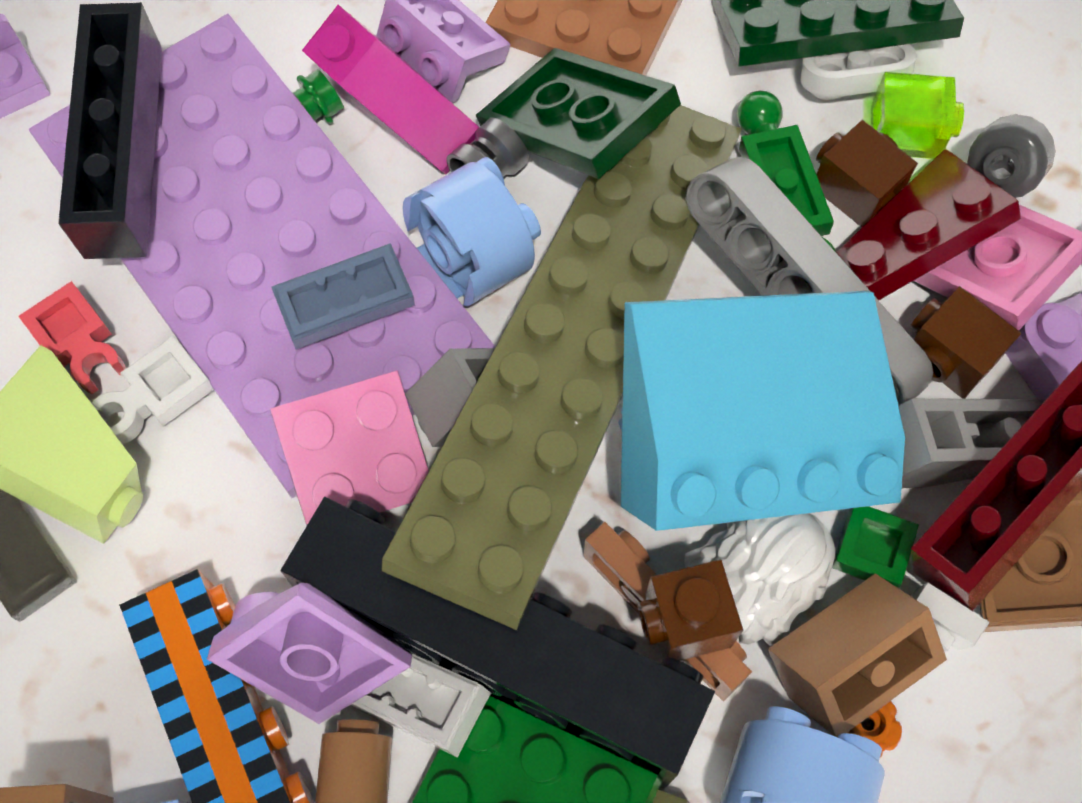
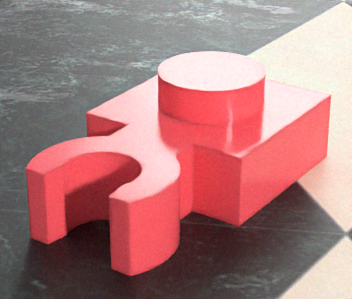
[18,281,126,394]

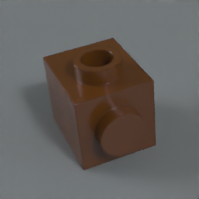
[816,119,918,228]
[910,286,1021,399]
[638,559,743,661]

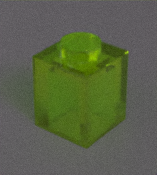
[871,72,964,159]

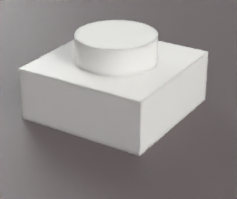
[911,583,989,652]

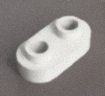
[800,44,917,100]

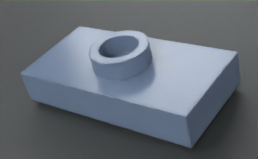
[271,243,415,350]

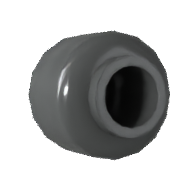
[967,114,1056,198]

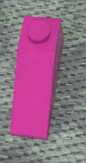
[302,5,479,175]

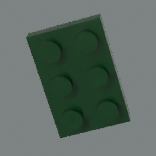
[476,48,681,179]

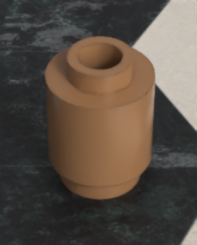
[315,719,392,803]

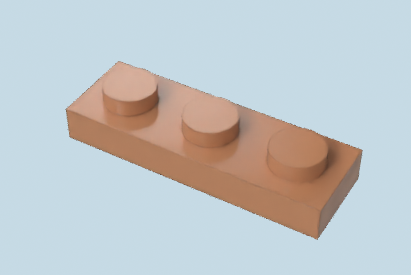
[583,522,752,702]

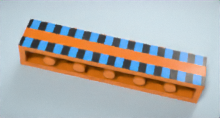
[119,569,314,803]

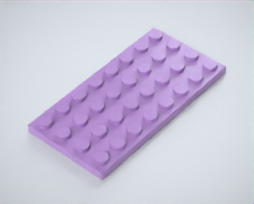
[28,13,496,498]

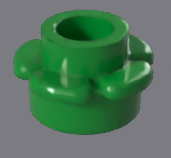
[293,69,344,125]

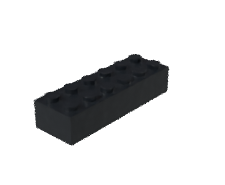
[280,496,715,789]

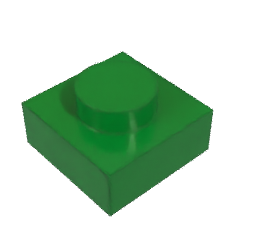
[832,506,919,588]

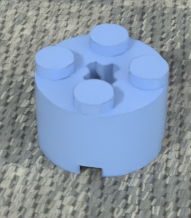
[403,157,541,306]
[720,706,885,803]

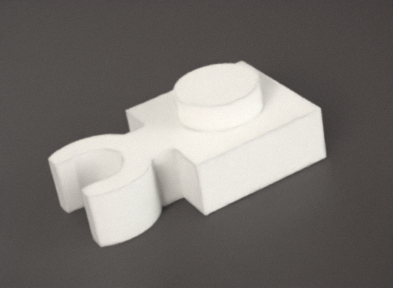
[91,336,214,445]

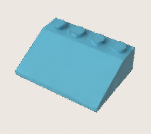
[621,291,905,531]

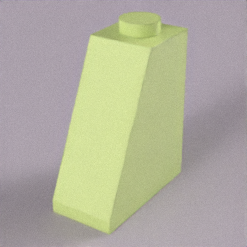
[0,345,143,544]

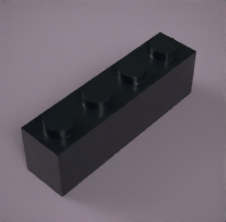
[58,2,162,259]

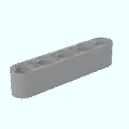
[686,157,933,406]

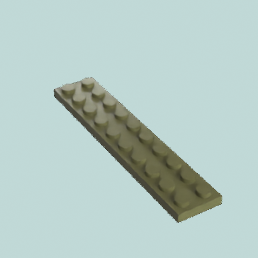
[382,105,742,630]

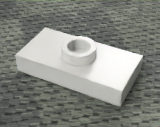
[351,653,491,758]

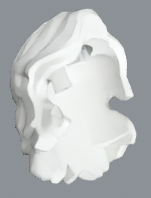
[685,513,836,646]

